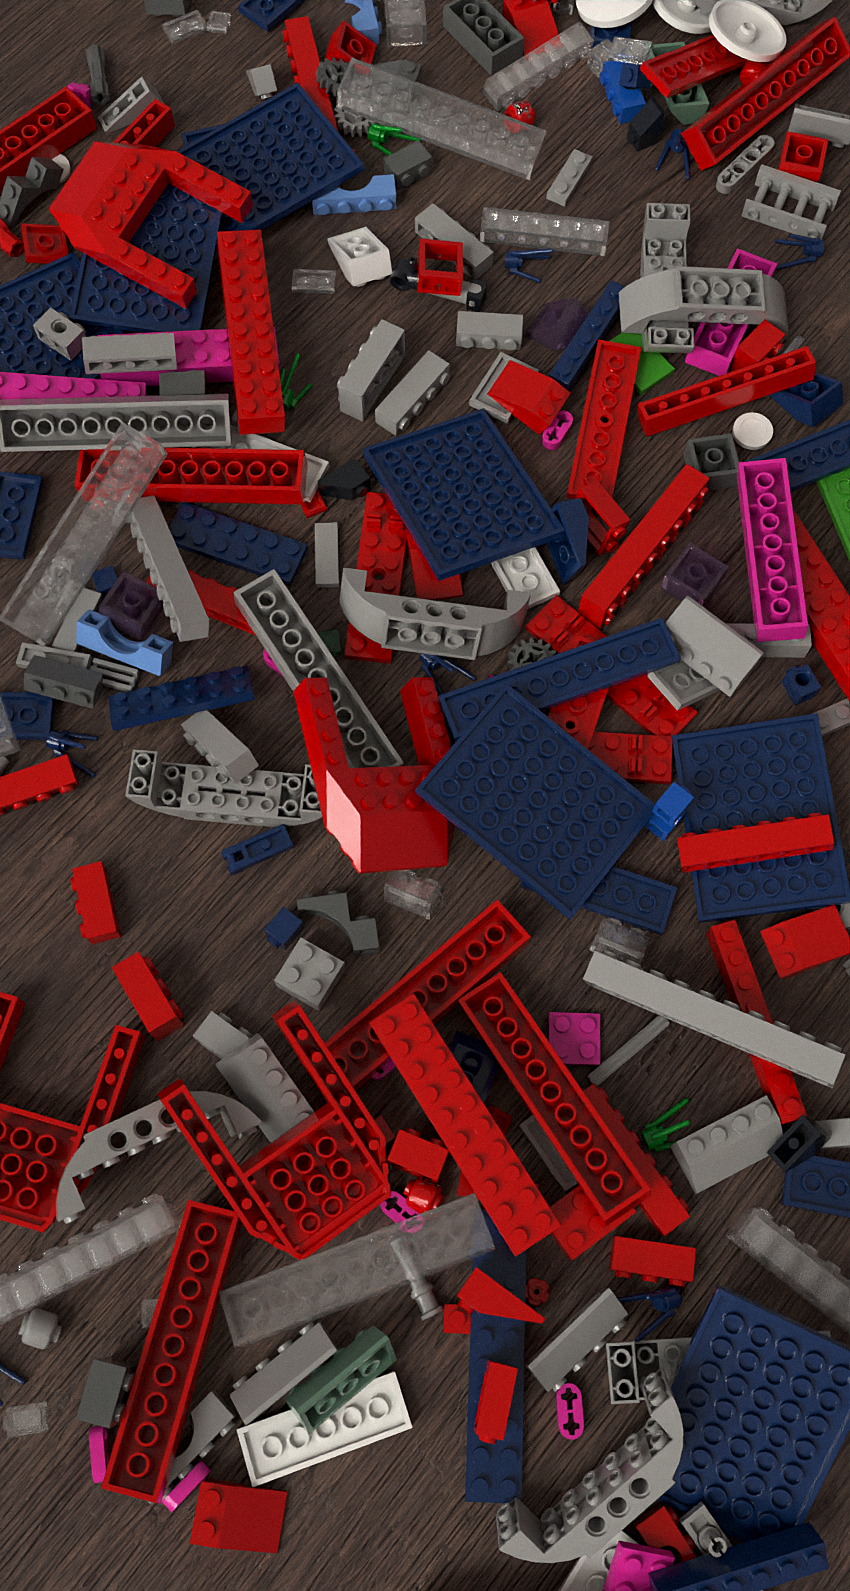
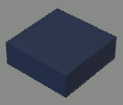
[91,565,121,595]

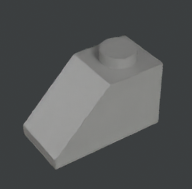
[246,64,277,99]

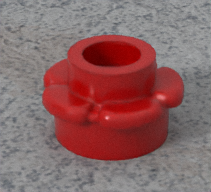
[526,1278,549,1306]

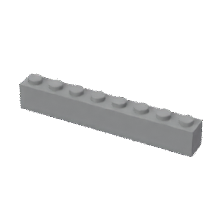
[124,496,209,642]

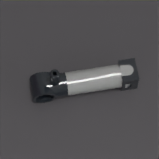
[389,257,488,312]

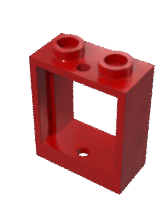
[417,238,463,296]
[575,480,630,556]
[473,1360,518,1444]

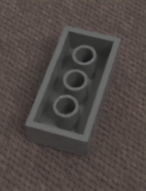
[443,0,524,76]

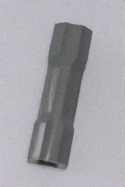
[86,44,110,105]

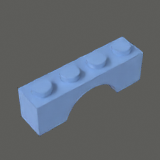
[344,0,382,44]
[312,174,396,215]
[76,609,173,676]

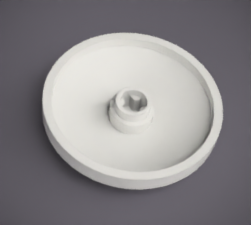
[576,0,653,28]
[652,0,711,34]
[709,0,786,62]

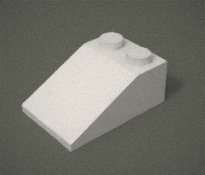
[327,227,392,286]

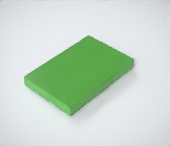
[610,333,675,395]

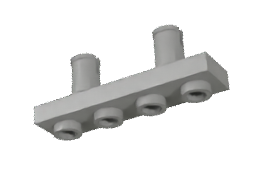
[679,1502,763,1591]

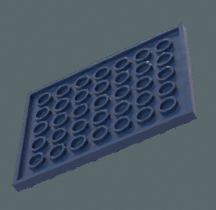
[177,83,365,247]
[69,183,223,333]
[0,252,123,379]
[362,409,566,581]
[414,683,655,920]
[672,713,850,923]
[658,1284,850,1542]

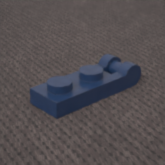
[221,824,294,875]

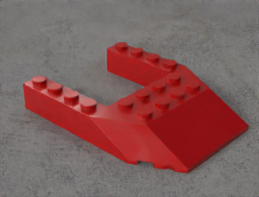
[49,141,253,309]
[293,677,455,874]
[0,992,145,1233]
[158,1001,391,1261]

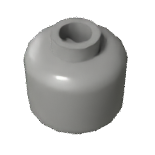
[18,1308,62,1350]

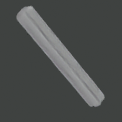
[587,1015,670,1087]

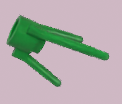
[368,123,421,156]
[280,353,312,411]
[641,1098,690,1153]

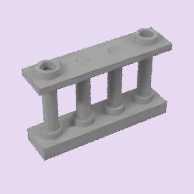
[741,164,841,240]

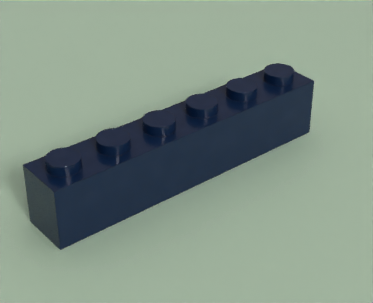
[549,280,625,392]
[648,1522,829,1591]

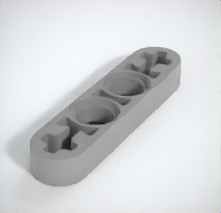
[716,135,774,194]

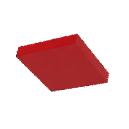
[21,223,69,264]

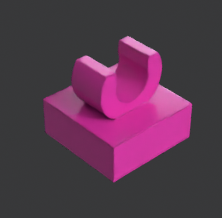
[68,82,91,109]

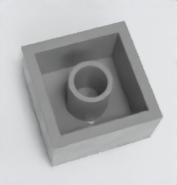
[274,938,346,1012]

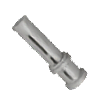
[390,1236,444,1321]

